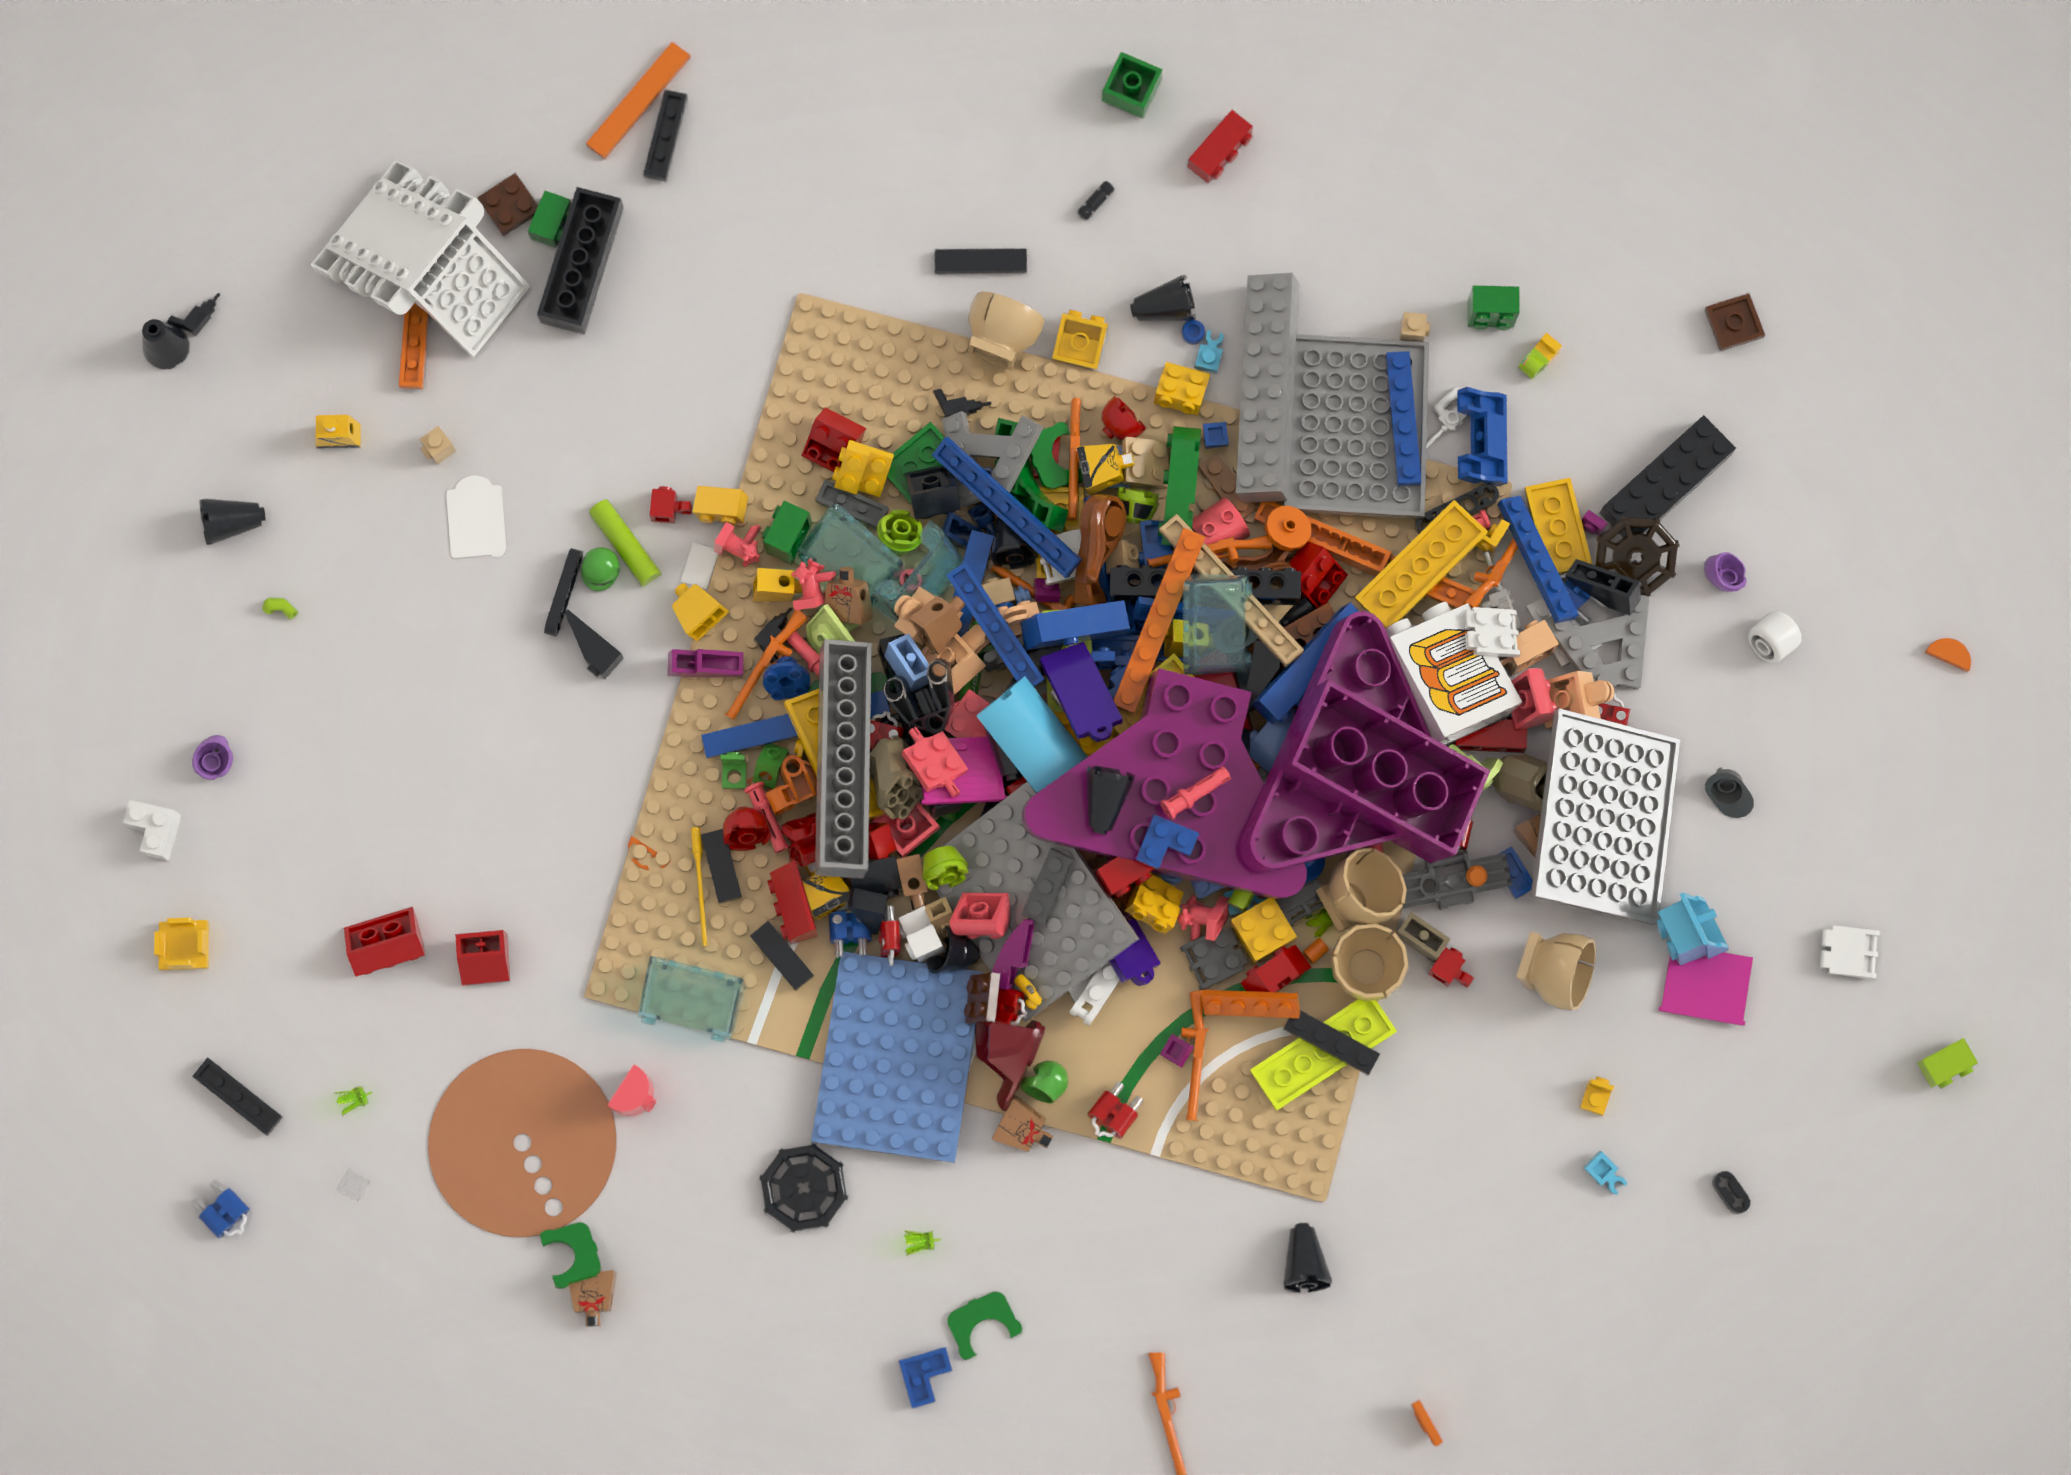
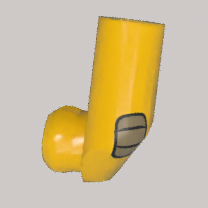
[1014,974,1042,1010]

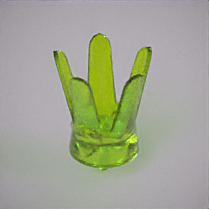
[1305,908,1334,938]
[334,1086,373,1116]
[904,1230,941,1256]

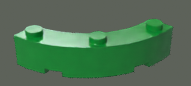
[995,418,1069,532]
[1158,426,1201,545]

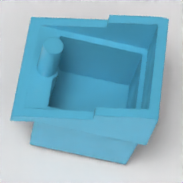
[1656,892,1729,965]

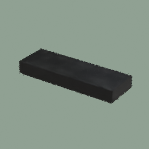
[701,829,742,904]
[750,921,814,991]

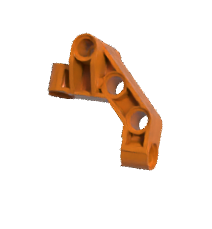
[766,755,876,824]

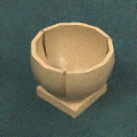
[968,291,1044,370]
[1316,848,1407,932]
[1330,923,1409,1001]
[1516,932,1596,1010]

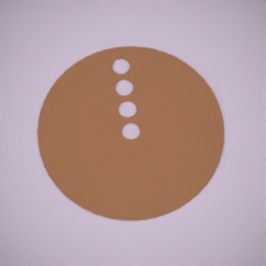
[428,1049,616,1237]

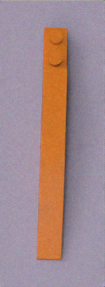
[1254,501,1476,609]

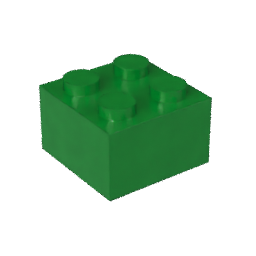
[1102,52,1163,118]
[1468,285,1520,330]
[762,500,812,565]

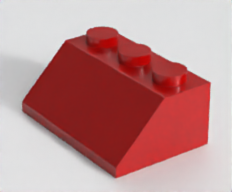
[767,861,818,944]
[344,907,425,977]

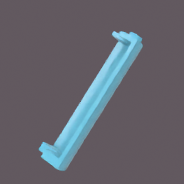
[977,676,1088,793]

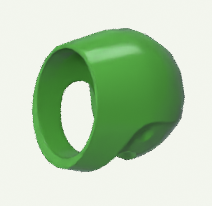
[581,547,620,591]
[1020,1060,1068,1104]

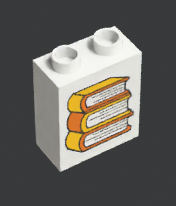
[1385,602,1522,745]

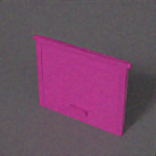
[922,737,1007,805]
[1658,952,1753,1026]

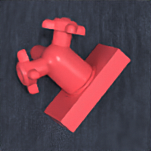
[714,522,761,567]
[791,559,837,610]
[1177,895,1229,941]

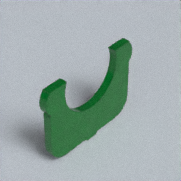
[1030,422,1084,490]
[540,1222,601,1289]
[947,1292,1022,1360]

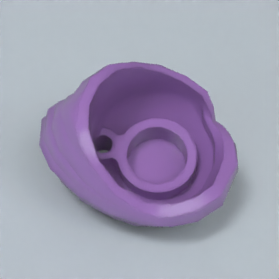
[1704,552,1747,592]
[192,735,233,780]

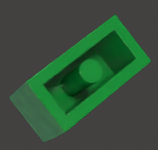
[528,190,571,248]

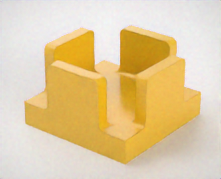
[154,917,209,971]

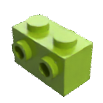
[1917,1038,1978,1089]

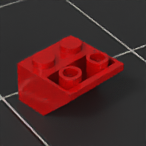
[801,407,867,472]
[1289,541,1348,609]
[1094,857,1154,898]
[455,930,510,986]

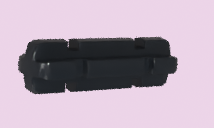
[1077,181,1114,220]

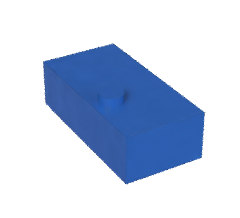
[1020,600,1130,650]

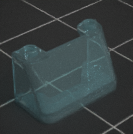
[797,502,905,608]
[872,520,963,623]
[1183,574,1252,675]
[637,956,746,1042]

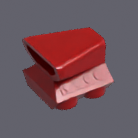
[781,812,816,867]

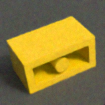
[692,486,748,525]

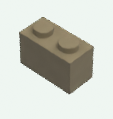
[1396,912,1451,963]

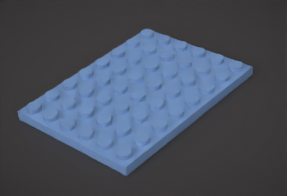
[811,952,983,1163]

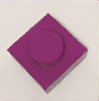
[1581,510,1607,535]
[1033,578,1060,603]
[1160,1034,1194,1067]

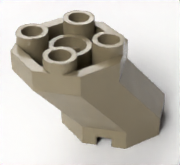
[869,735,923,819]
[1492,754,1548,812]

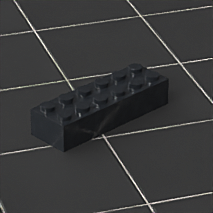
[537,187,624,335]
[1599,415,1736,537]

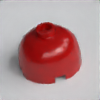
[1101,395,1147,441]
[723,806,771,851]

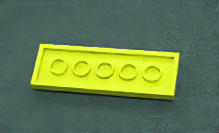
[1250,999,1397,1111]

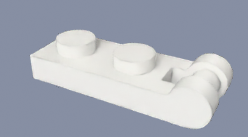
[1069,962,1120,1026]

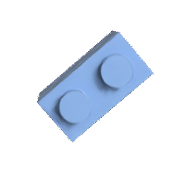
[884,633,929,692]

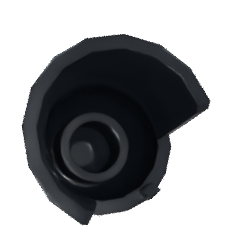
[926,925,980,974]

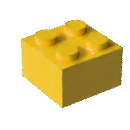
[1230,898,1297,965]

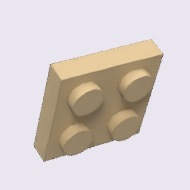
[1122,437,1169,489]

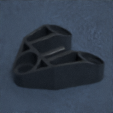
[884,658,955,734]

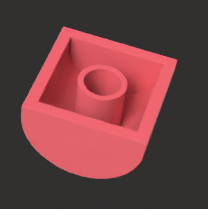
[1192,497,1250,556]
[1511,668,1557,730]
[872,802,940,858]
[949,893,1010,939]
[607,1064,657,1117]

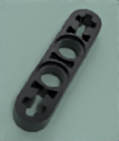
[1415,484,1499,534]
[544,548,583,637]

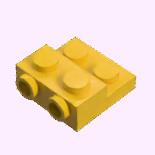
[1052,309,1109,369]
[1154,362,1210,416]
[832,440,894,497]
[1125,873,1184,934]

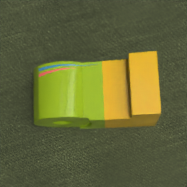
[1518,332,1562,379]

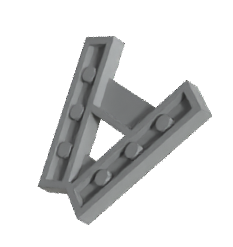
[942,411,1044,507]
[1545,595,1649,689]

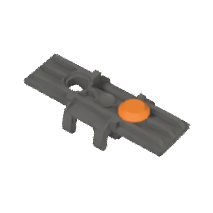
[1401,850,1512,910]

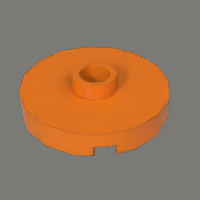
[1264,506,1312,551]

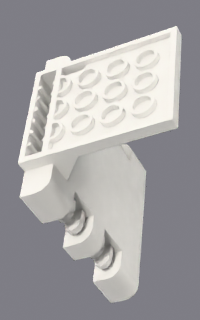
[311,160,530,357]

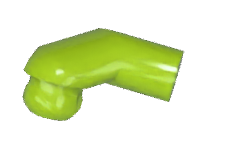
[262,597,298,620]

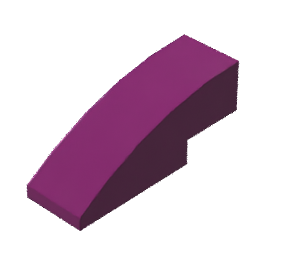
[667,649,744,677]
[992,919,1035,990]

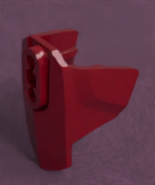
[975,1020,1045,1112]

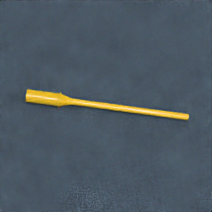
[691,827,707,946]

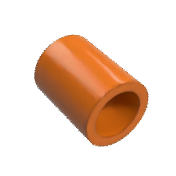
[1302,938,1330,964]

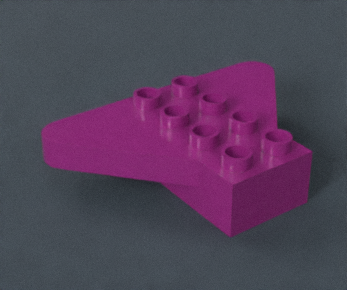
[1239,611,1490,873]
[1022,668,1307,899]

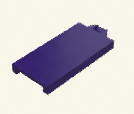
[1040,642,1122,742]
[1109,919,1161,986]

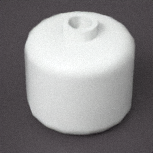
[1748,611,1802,664]

